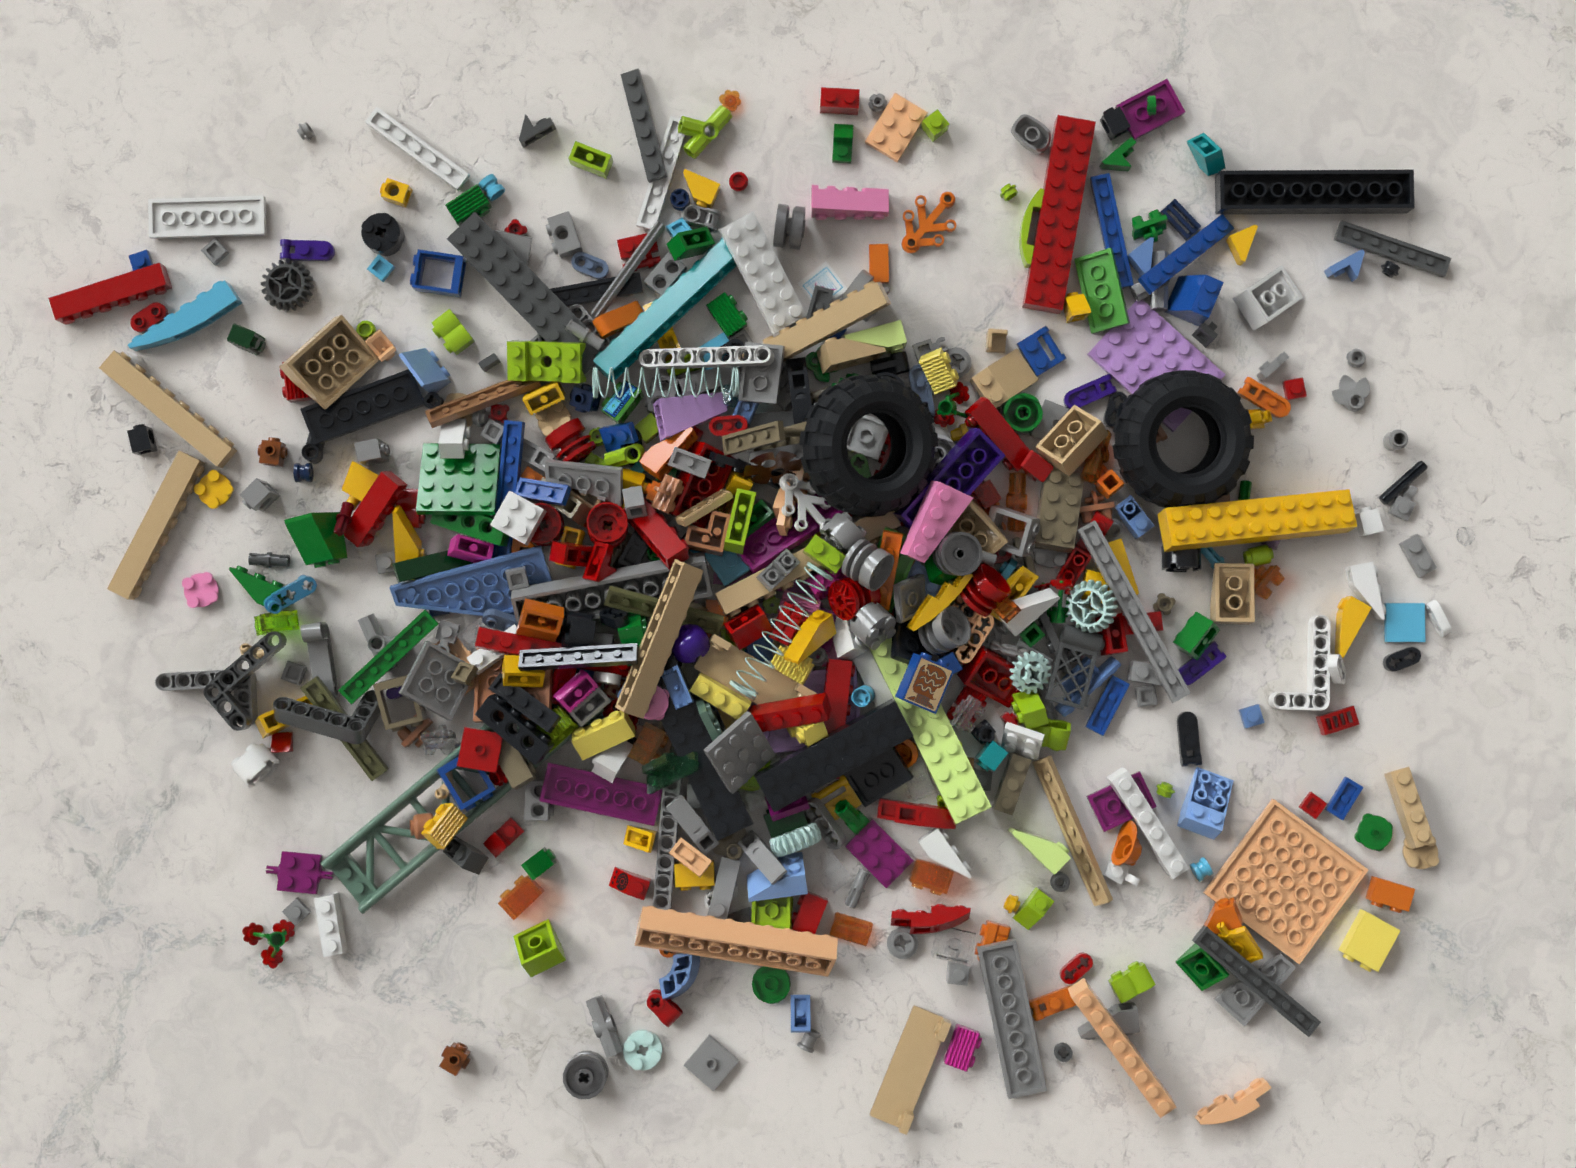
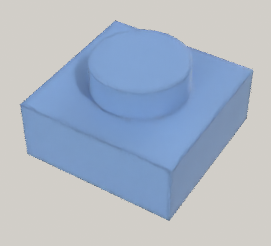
[1239,704,1265,728]

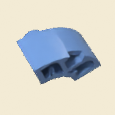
[659,953,700,999]

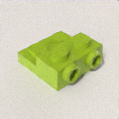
[751,896,793,929]

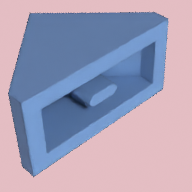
[1128,237,1154,277]

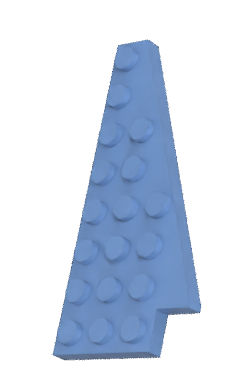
[390,545,553,616]

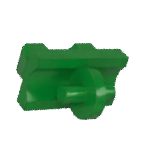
[1131,209,1168,243]

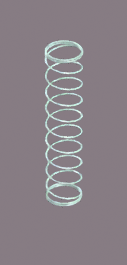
[592,366,739,399]
[729,562,834,700]

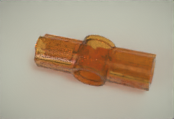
[1081,430,1112,483]
[1006,472,1027,532]

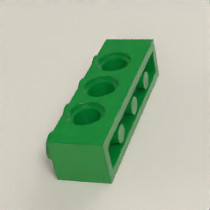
[430,515,510,547]

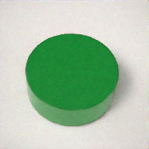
[1147,95,1156,116]

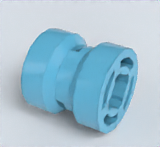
[478,174,505,201]
[851,685,875,707]

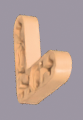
[948,594,994,664]

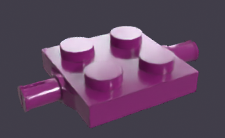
[266,851,334,894]

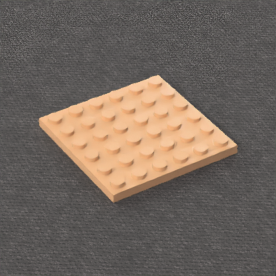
[1203,799,1368,965]

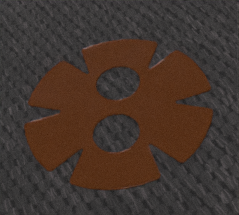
[744,451,802,484]

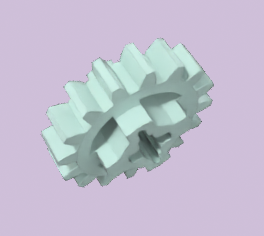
[1009,651,1051,694]

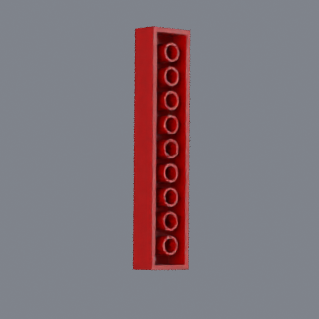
[1022,115,1096,314]

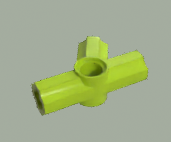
[678,105,733,159]

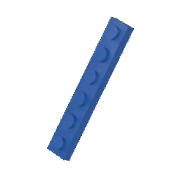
[1090,173,1134,289]
[1138,214,1235,295]

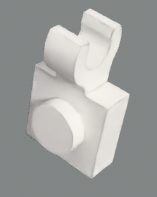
[1103,860,1140,886]

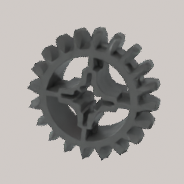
[261,259,314,312]

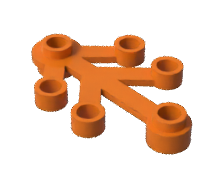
[901,192,956,253]

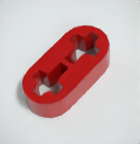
[1059,952,1093,984]

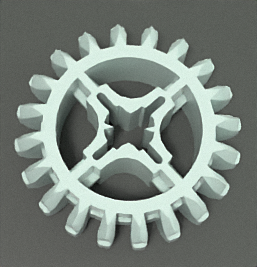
[1065,580,1118,633]
[769,822,822,857]

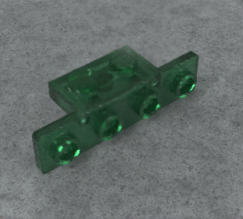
[642,751,699,794]

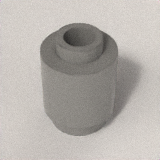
[1383,430,1408,451]

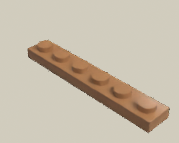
[425,380,541,428]

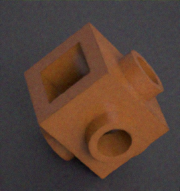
[258,437,288,467]
[439,1042,471,1076]

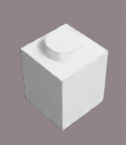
[1355,506,1384,537]

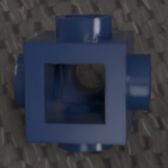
[569,383,603,413]

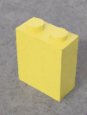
[1338,909,1400,972]

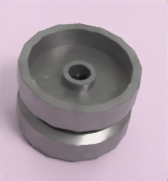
[773,204,806,250]
[932,532,983,576]
[563,1051,608,1099]

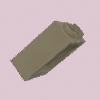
[373,675,427,732]

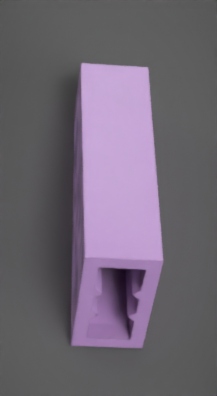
[653,392,728,441]

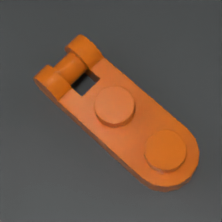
[1237,377,1291,418]
[1029,985,1076,1021]

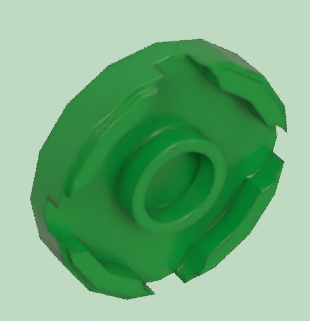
[752,966,791,1004]

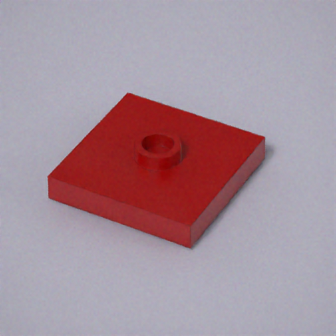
[457,727,503,773]

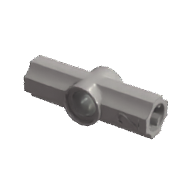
[586,995,623,1057]

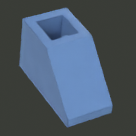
[1115,495,1155,539]

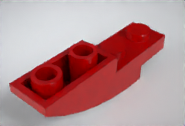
[1055,511,1114,588]
[877,798,956,829]
[891,904,971,934]

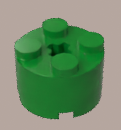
[1001,393,1043,435]

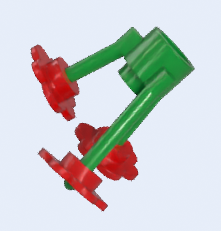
[934,382,977,428]
[1034,578,1075,623]
[242,919,295,969]

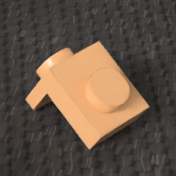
[365,329,397,362]

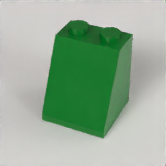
[284,512,348,568]

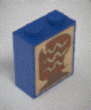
[895,652,954,714]

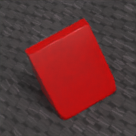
[271,732,293,753]

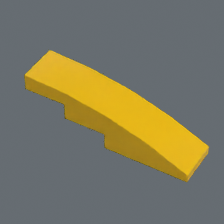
[906,574,973,631]

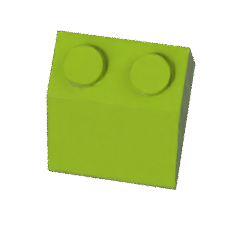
[514,919,566,977]

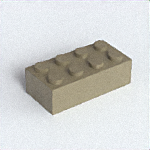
[1034,468,1085,554]

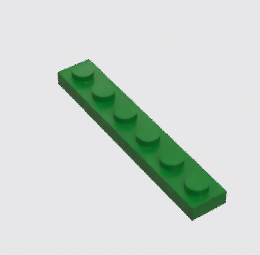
[338,610,439,705]

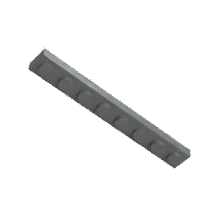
[1192,925,1321,1037]

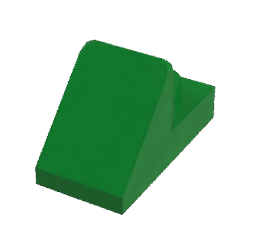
[832,124,853,163]
[1099,137,1136,172]

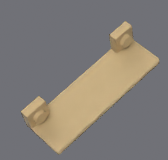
[694,634,817,704]
[870,1005,951,1135]

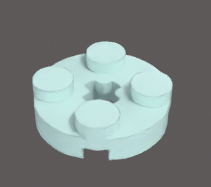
[623,1029,663,1070]

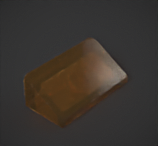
[829,912,873,946]

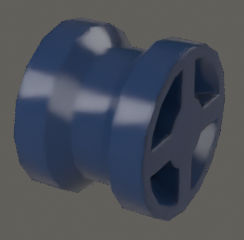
[670,189,690,211]
[293,463,314,483]

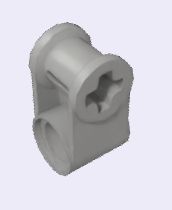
[684,205,721,232]

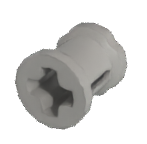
[797,1029,821,1053]

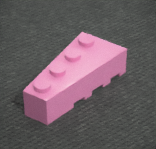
[811,185,889,220]
[900,480,973,563]

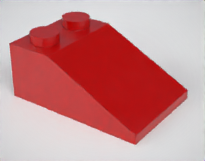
[957,645,1021,708]

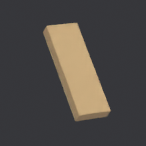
[675,489,734,527]

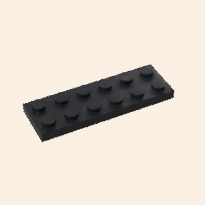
[300,369,425,446]

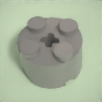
[820,512,867,556]
[850,602,896,650]

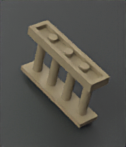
[722,421,807,456]

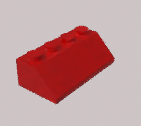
[668,441,736,528]

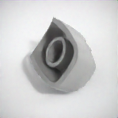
[1011,114,1051,154]

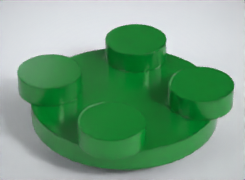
[1354,813,1393,851]

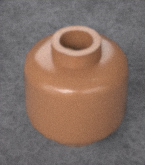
[410,813,434,840]

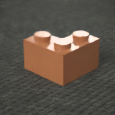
[685,511,731,556]

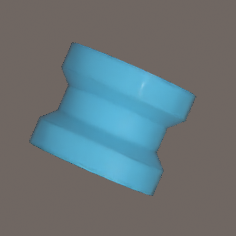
[1190,857,1214,882]

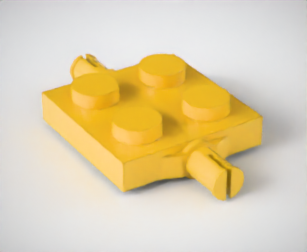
[1216,922,1263,963]

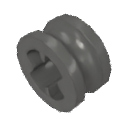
[1054,1042,1073,1062]

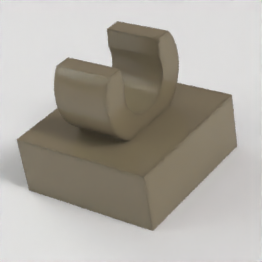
[451,661,478,686]

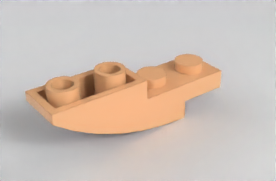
[772,466,811,536]
[1195,1078,1271,1125]

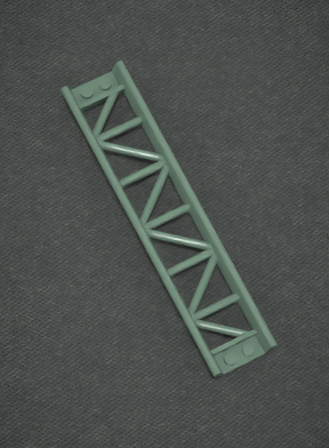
[321,669,605,914]

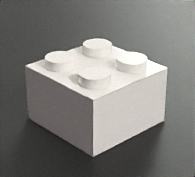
[490,491,547,546]

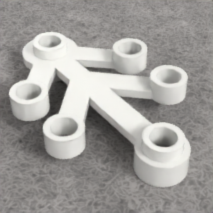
[779,474,831,536]

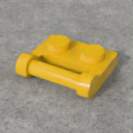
[811,774,862,821]

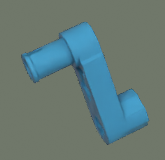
[263,575,317,614]

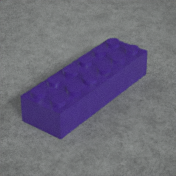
[893,428,1006,530]

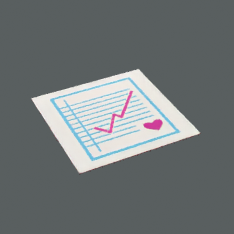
[797,261,848,303]

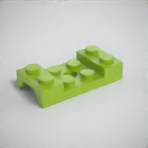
[507,340,586,383]

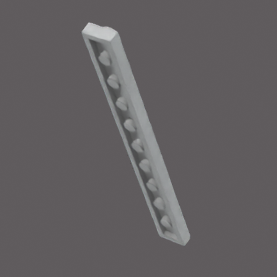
[1077,520,1191,703]

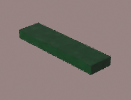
[392,550,473,583]

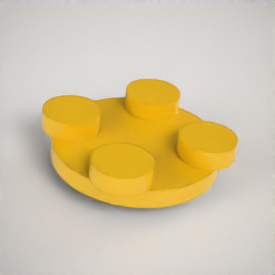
[194,470,234,509]

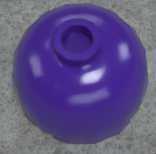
[672,624,710,663]

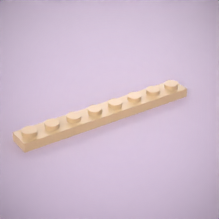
[1032,755,1113,906]

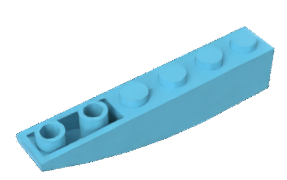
[128,280,242,351]

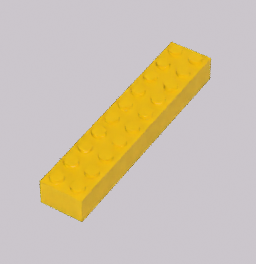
[1157,489,1357,552]

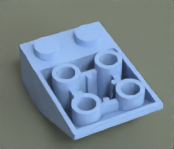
[1177,767,1234,840]

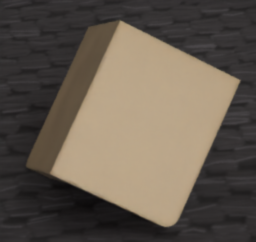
[985,329,1008,353]

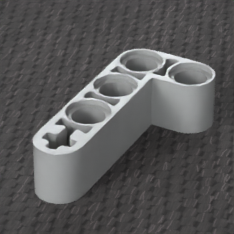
[301,622,338,698]

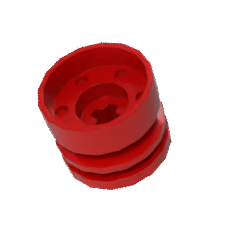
[545,418,597,463]
[587,502,628,548]
[531,503,565,546]
[960,564,1011,617]
[828,577,881,621]

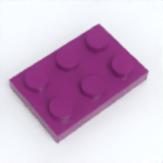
[1115,79,1185,140]
[1086,771,1157,832]
[845,819,914,888]

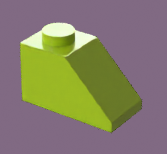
[1012,887,1055,930]

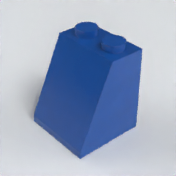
[1163,275,1224,326]

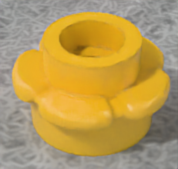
[1003,894,1020,913]

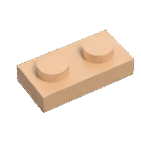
[669,838,712,877]

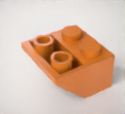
[516,598,564,642]

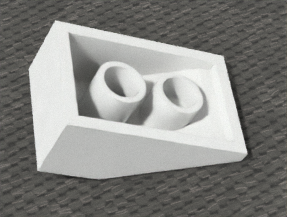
[1233,266,1303,330]

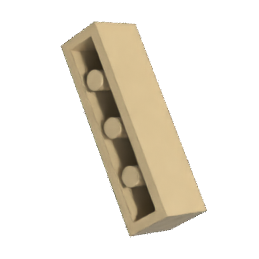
[1384,767,1435,849]

